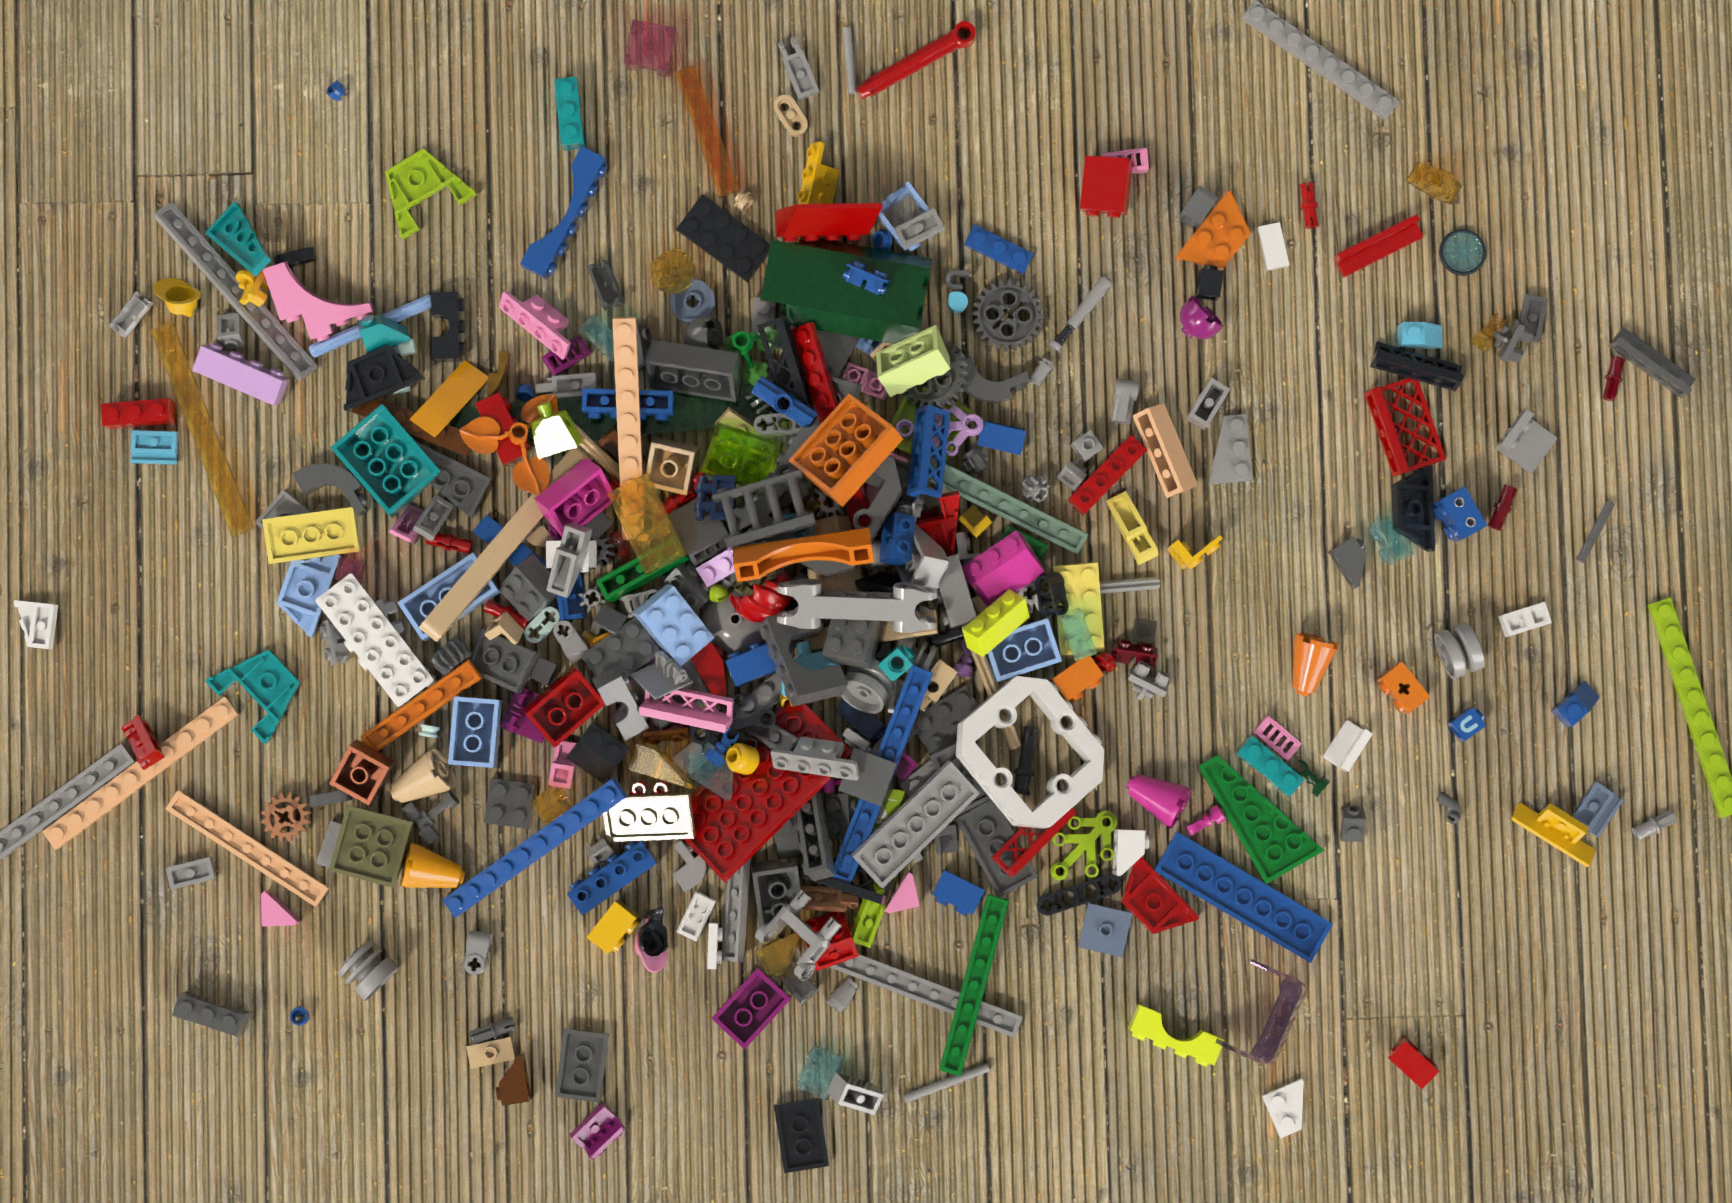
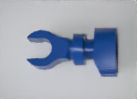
[704,727,739,768]

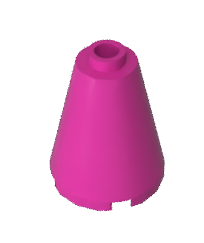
[1126,774,1192,829]

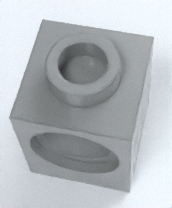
[1070,430,1104,464]

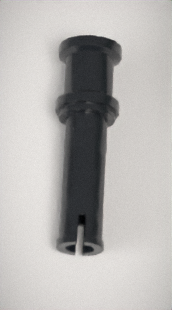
[1013,726,1039,795]

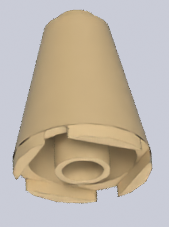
[390,749,456,803]

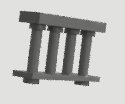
[712,468,817,551]

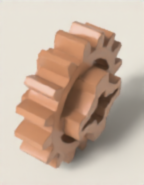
[261,793,311,842]

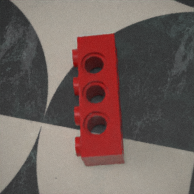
[1067,435,1147,516]

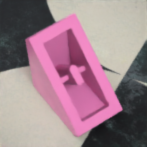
[389,504,424,545]
[885,872,920,913]
[261,890,301,926]

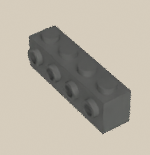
[796,790,835,881]

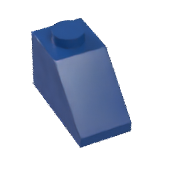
[1551,681,1600,727]

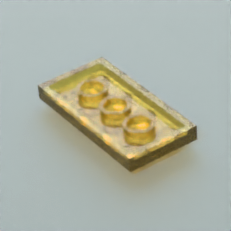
[607,473,687,575]

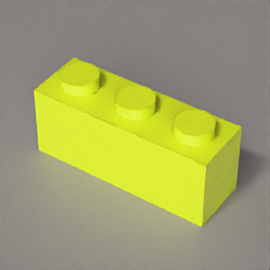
[962,589,1030,657]

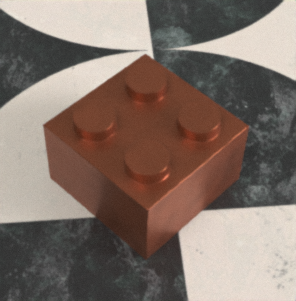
[329,739,395,805]

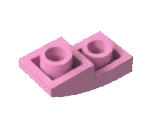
[842,362,887,401]

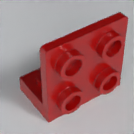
[806,912,859,971]

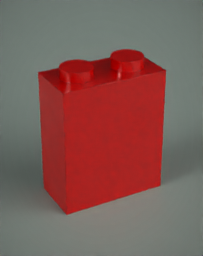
[1079,155,1133,218]

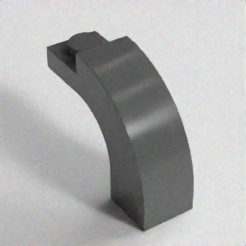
[961,356,1030,403]
[292,463,368,516]

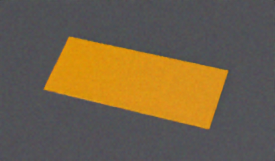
[409,360,488,437]

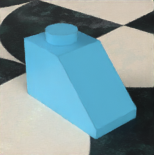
[1397,322,1442,349]

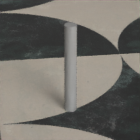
[842,27,857,94]

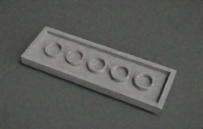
[851,760,980,889]

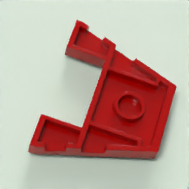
[889,490,960,557]

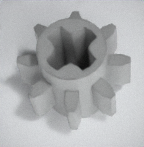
[1021,475,1050,503]
[579,585,606,613]

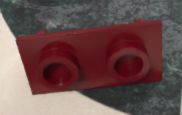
[1111,639,1158,666]

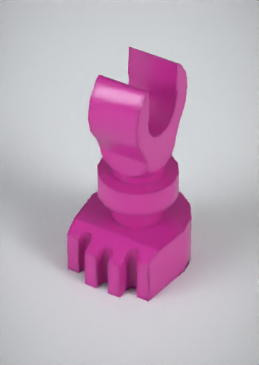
[1186,805,1225,835]

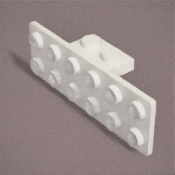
[316,574,434,707]

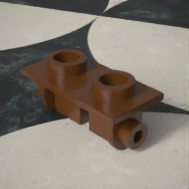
[643,721,690,745]

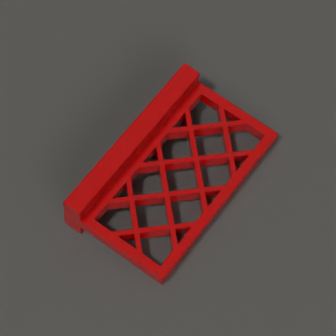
[1364,378,1446,477]

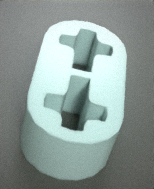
[524,607,560,644]

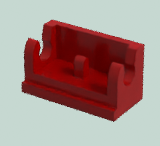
[121,715,165,770]
[1388,1036,1439,1089]

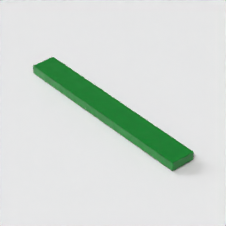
[939,894,1009,1076]

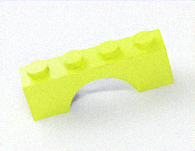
[1128,1004,1225,1067]

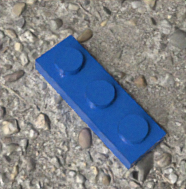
[964,224,1034,275]

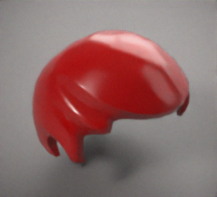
[729,568,793,623]

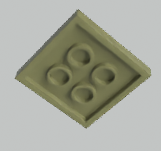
[329,805,414,888]

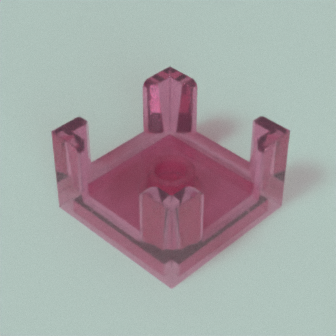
[624,20,678,78]

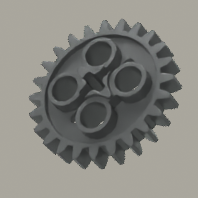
[971,279,1044,352]
[902,340,969,409]

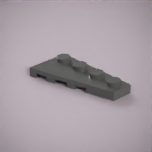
[414,440,492,519]

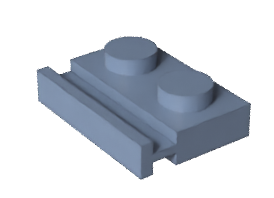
[1571,781,1624,837]

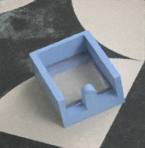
[877,181,933,253]

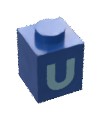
[1447,707,1486,742]

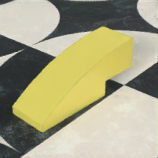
[1106,491,1158,565]

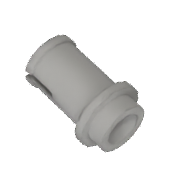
[1029,358,1054,387]

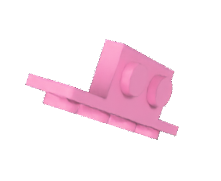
[499,291,571,359]

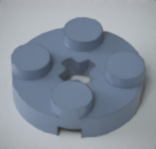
[670,279,715,324]

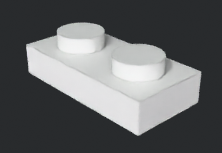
[707,922,723,969]

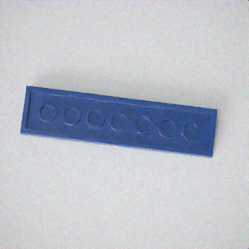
[1154,831,1333,963]

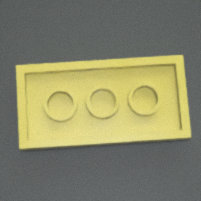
[262,507,360,564]
[1052,562,1105,656]

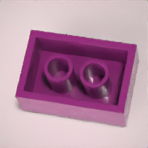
[711,966,792,1050]

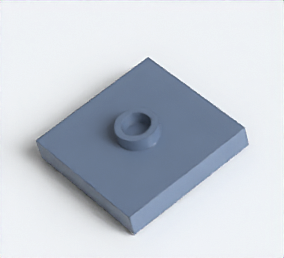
[1078,903,1132,957]

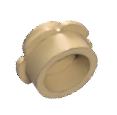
[734,191,755,212]

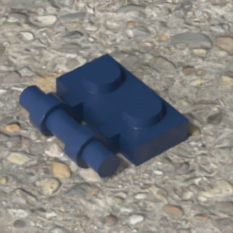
[694,475,737,521]

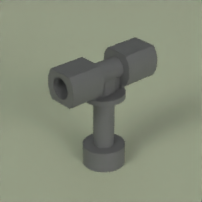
[401,790,460,845]

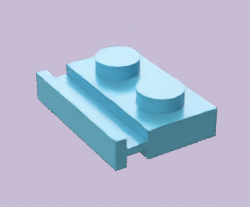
[130,430,179,465]

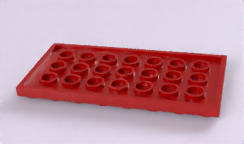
[684,700,852,883]

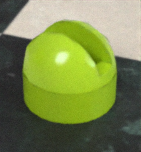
[709,584,728,602]

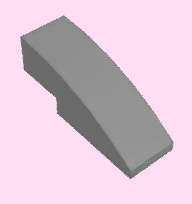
[546,522,593,598]

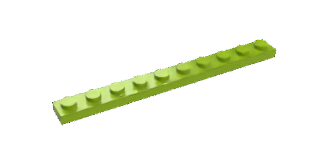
[1647,597,1732,818]

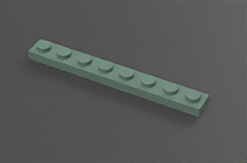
[928,456,1088,554]

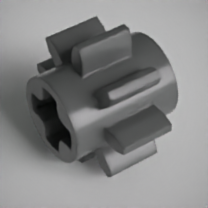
[962,447,989,475]

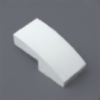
[1498,602,1552,637]

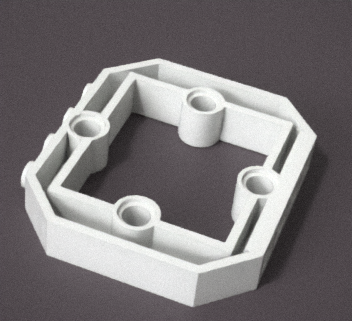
[956,676,1104,829]

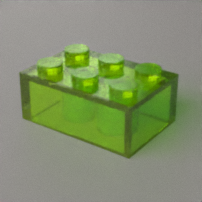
[701,422,781,492]

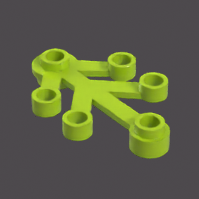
[1050,811,1117,880]

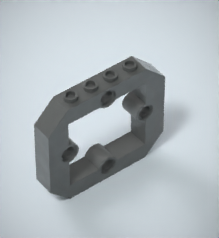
[754,424,902,578]

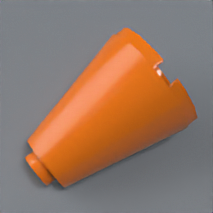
[1292,632,1339,696]

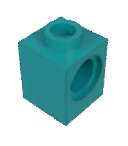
[878,643,916,682]

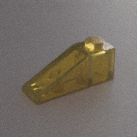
[629,742,697,790]

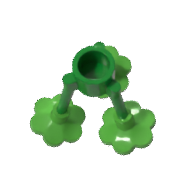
[723,326,781,386]

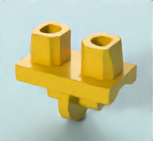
[235,265,269,307]

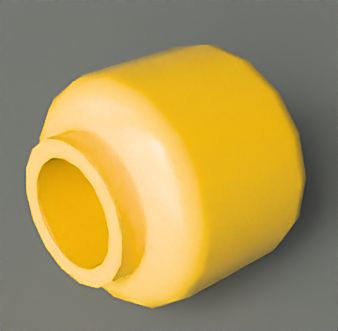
[726,743,760,775]

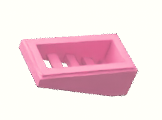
[1101,148,1149,174]
[1252,715,1302,761]

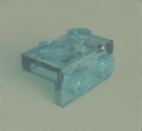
[1369,515,1414,565]
[797,1046,845,1100]

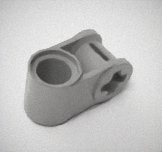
[620,589,658,620]
[553,621,590,664]
[464,930,492,975]

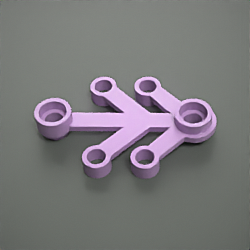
[896,399,983,456]

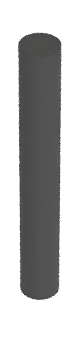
[1576,500,1615,563]

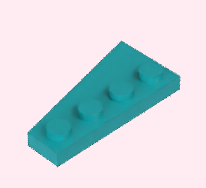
[205,201,271,277]

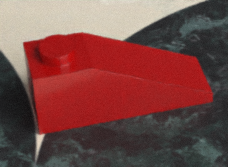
[690,642,728,713]

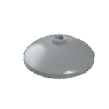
[703,587,764,653]

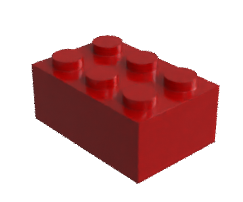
[522,667,605,748]

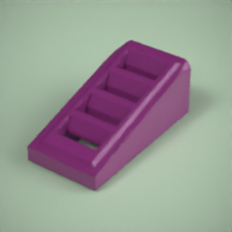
[541,335,592,376]

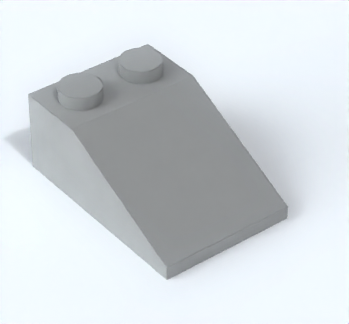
[894,524,949,589]

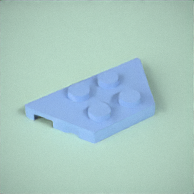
[276,555,342,638]

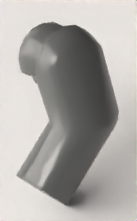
[1436,792,1461,824]

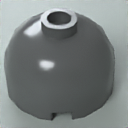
[684,315,723,350]

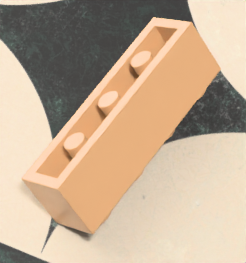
[1133,403,1198,498]

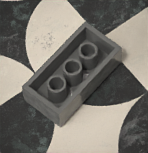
[645,340,743,402]

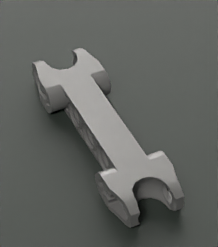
[777,579,937,633]

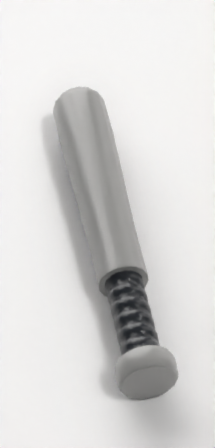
[1049,276,1112,352]

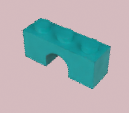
[554,77,586,151]
[1234,736,1305,797]

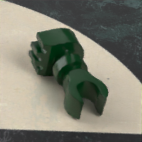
[1292,760,1330,797]

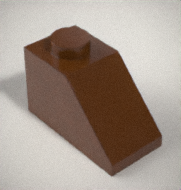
[496,1054,532,1106]

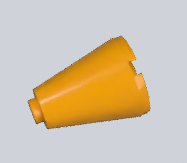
[400,843,465,888]

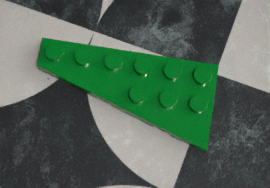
[1197,755,1325,884]

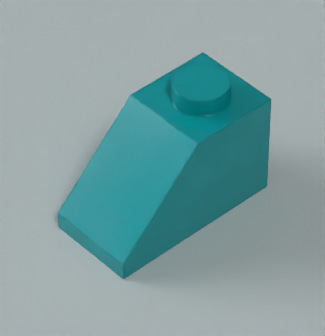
[357,315,411,353]

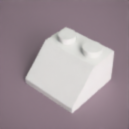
[1112,829,1149,876]

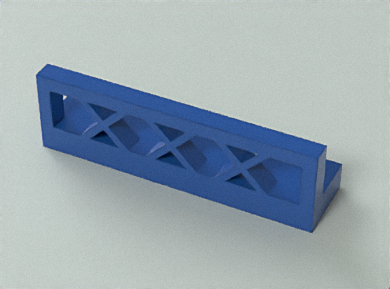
[907,405,950,498]

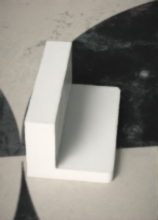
[1323,720,1373,772]

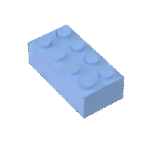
[397,553,501,641]

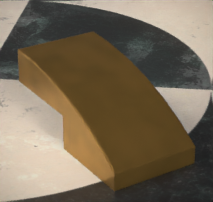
[487,351,511,397]

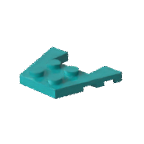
[205,650,301,744]

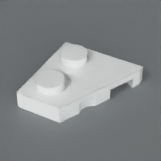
[14,600,58,650]
[1261,1078,1304,1138]

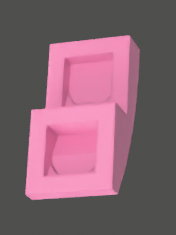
[548,741,576,789]

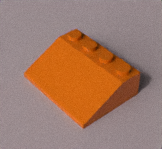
[788,394,903,507]

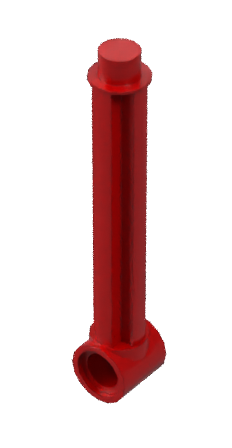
[856,21,976,100]

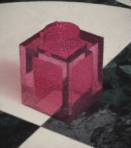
[335,557,366,585]

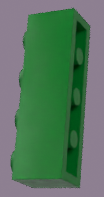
[596,537,690,603]

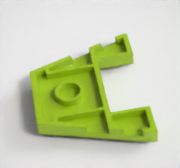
[385,149,477,240]

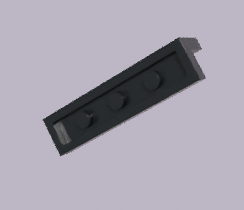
[757,316,813,409]
[1370,341,1464,392]
[798,859,894,905]

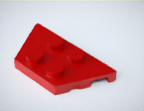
[1121,857,1200,934]

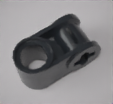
[1035,572,1069,616]

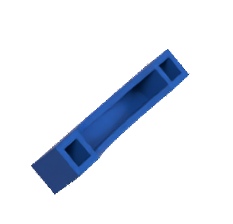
[520,146,608,280]

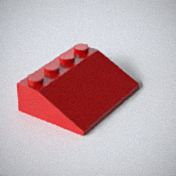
[775,203,882,242]

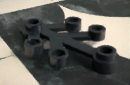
[690,693,776,755]

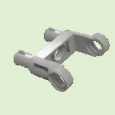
[755,889,842,981]

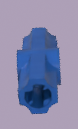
[751,376,819,428]

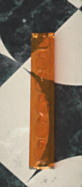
[675,65,740,198]

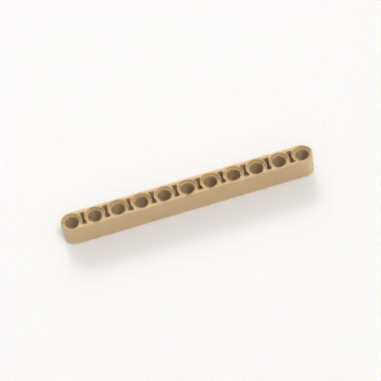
[419,446,593,642]

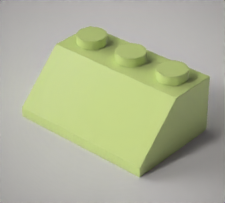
[876,325,950,397]

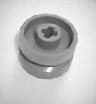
[1434,623,1485,679]
[841,660,897,714]

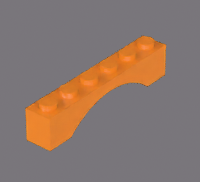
[733,528,874,582]

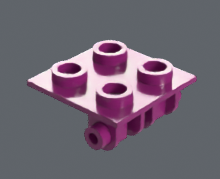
[500,688,544,744]

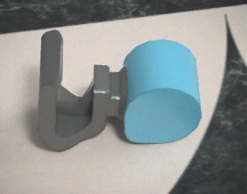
[945,270,971,314]

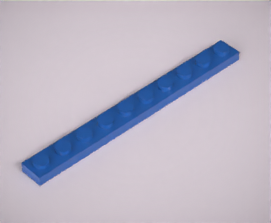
[833,665,934,884]
[442,778,628,918]

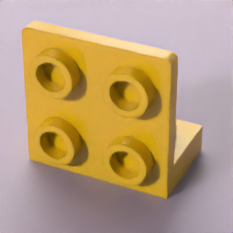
[1166,535,1223,570]

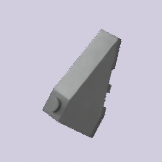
[751,860,800,956]

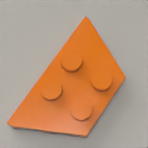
[1175,190,1251,269]

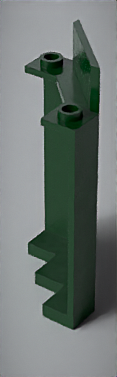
[760,238,932,344]

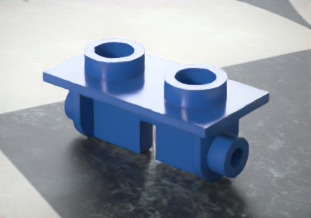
[843,260,891,295]

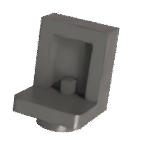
[1340,805,1366,842]

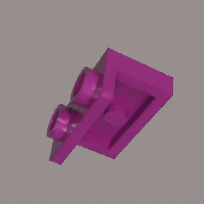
[570,1103,625,1160]

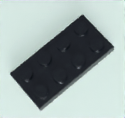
[676,194,771,283]

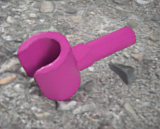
[822,779,842,793]

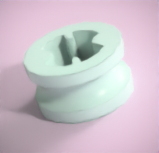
[418,724,440,739]

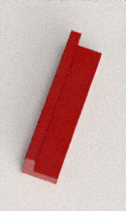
[1333,214,1424,278]
[991,808,1077,877]

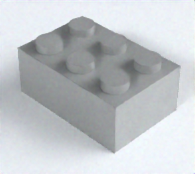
[936,554,976,629]

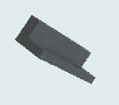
[1608,327,1696,398]

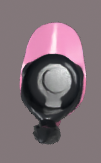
[635,906,669,973]

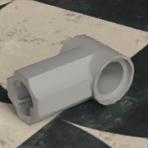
[1111,378,1140,425]

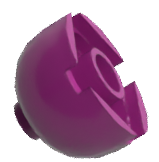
[1180,296,1224,340]

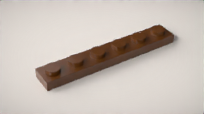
[349,399,471,457]

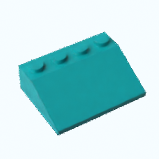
[330,404,441,518]

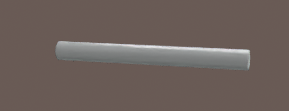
[903,1063,990,1103]

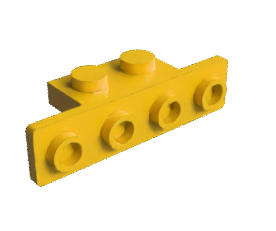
[798,141,840,204]
[1511,803,1596,867]

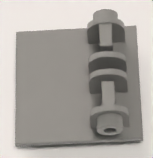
[630,651,693,700]

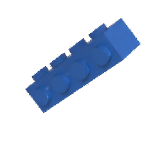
[582,388,675,421]
[567,841,658,915]

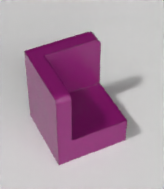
[895,751,918,781]

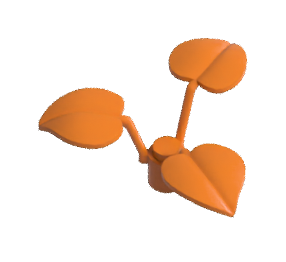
[459,394,559,495]

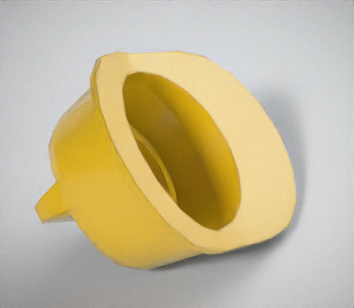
[153,278,201,318]

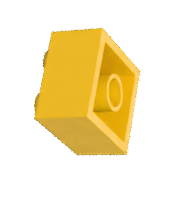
[587,899,640,954]

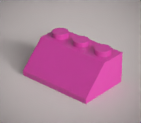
[534,458,617,537]
[962,530,1046,607]

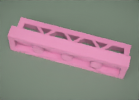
[639,688,734,733]

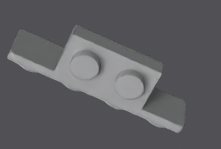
[771,737,860,781]

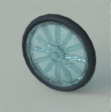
[1439,229,1486,276]

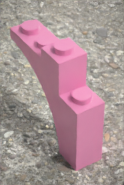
[263,261,374,342]

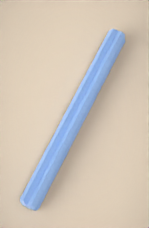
[309,295,431,358]

